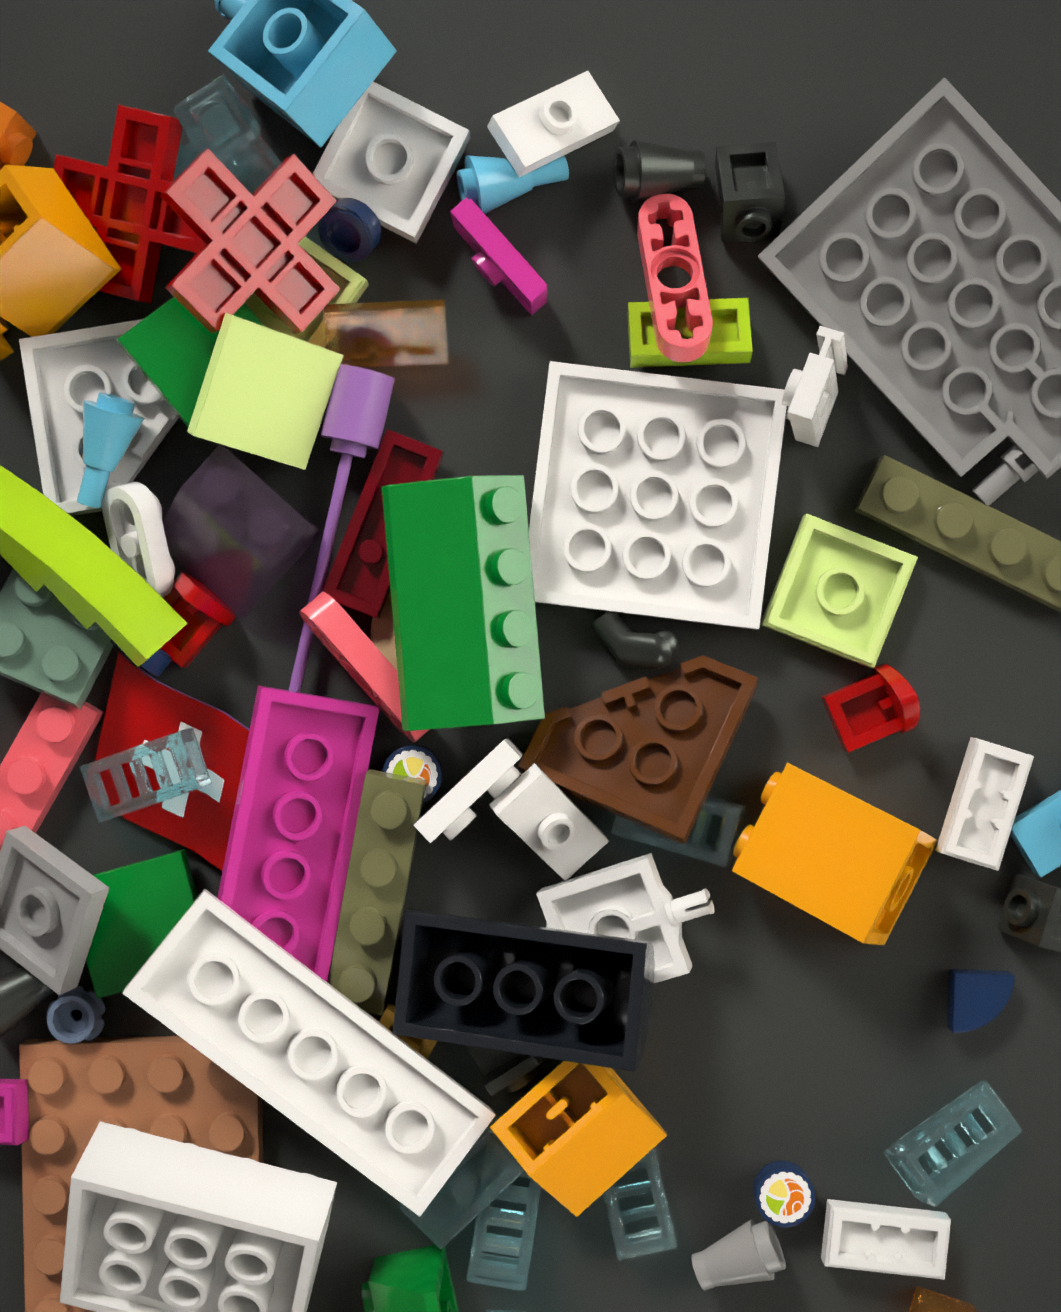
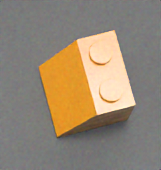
[732,762,938,945]

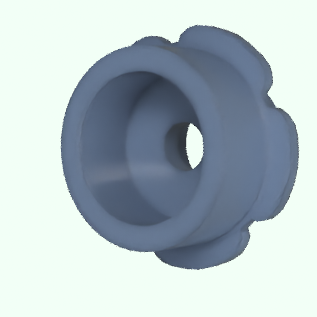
[47,986,106,1044]

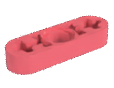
[637,194,713,362]
[299,592,428,743]

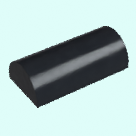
[393,909,655,1072]

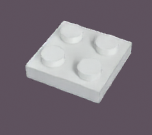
[313,82,471,244]

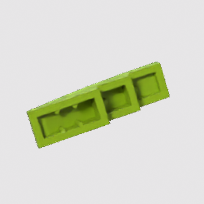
[0,465,188,667]

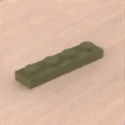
[853,455,1061,613]
[328,769,427,1015]

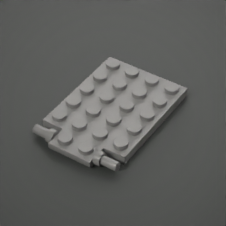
[758,77,1061,506]

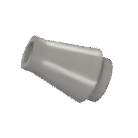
[691,1219,786,1291]

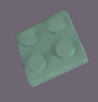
[0,568,114,710]

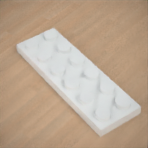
[123,889,496,1217]

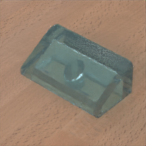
[399,1119,525,1249]

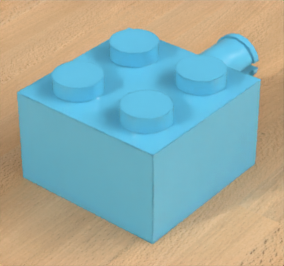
[208,0,397,148]

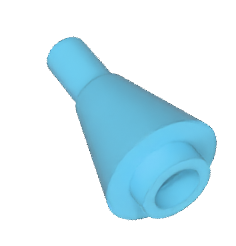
[456,155,569,214]
[77,392,144,508]

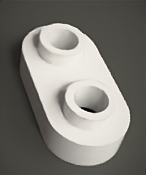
[102,482,175,598]

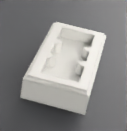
[487,71,620,177]
[935,737,1034,871]
[489,763,609,881]
[821,1199,951,1280]

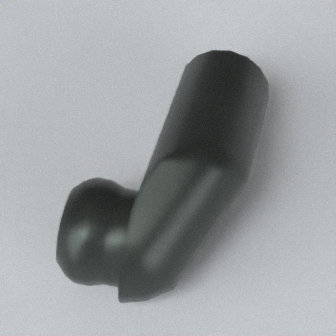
[590,611,679,670]

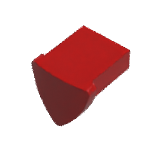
[160,571,236,668]
[821,663,920,753]

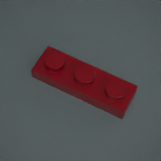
[322,429,444,619]

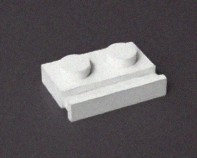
[782,326,848,447]
[414,737,524,843]

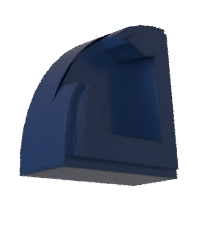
[948,969,1015,1033]

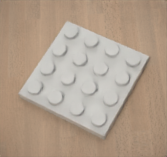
[529,361,787,629]

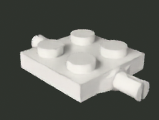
[536,853,715,983]

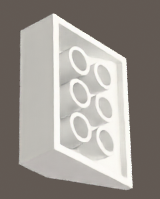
[60,1121,337,1312]

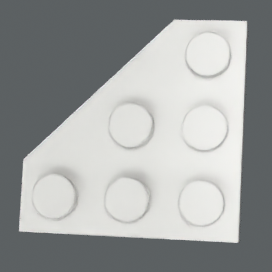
[19,319,179,516]

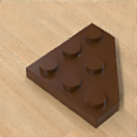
[518,655,758,845]

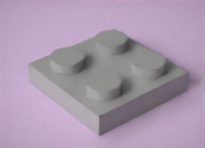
[0,826,109,995]

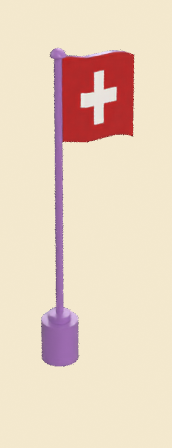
[89,364,395,871]

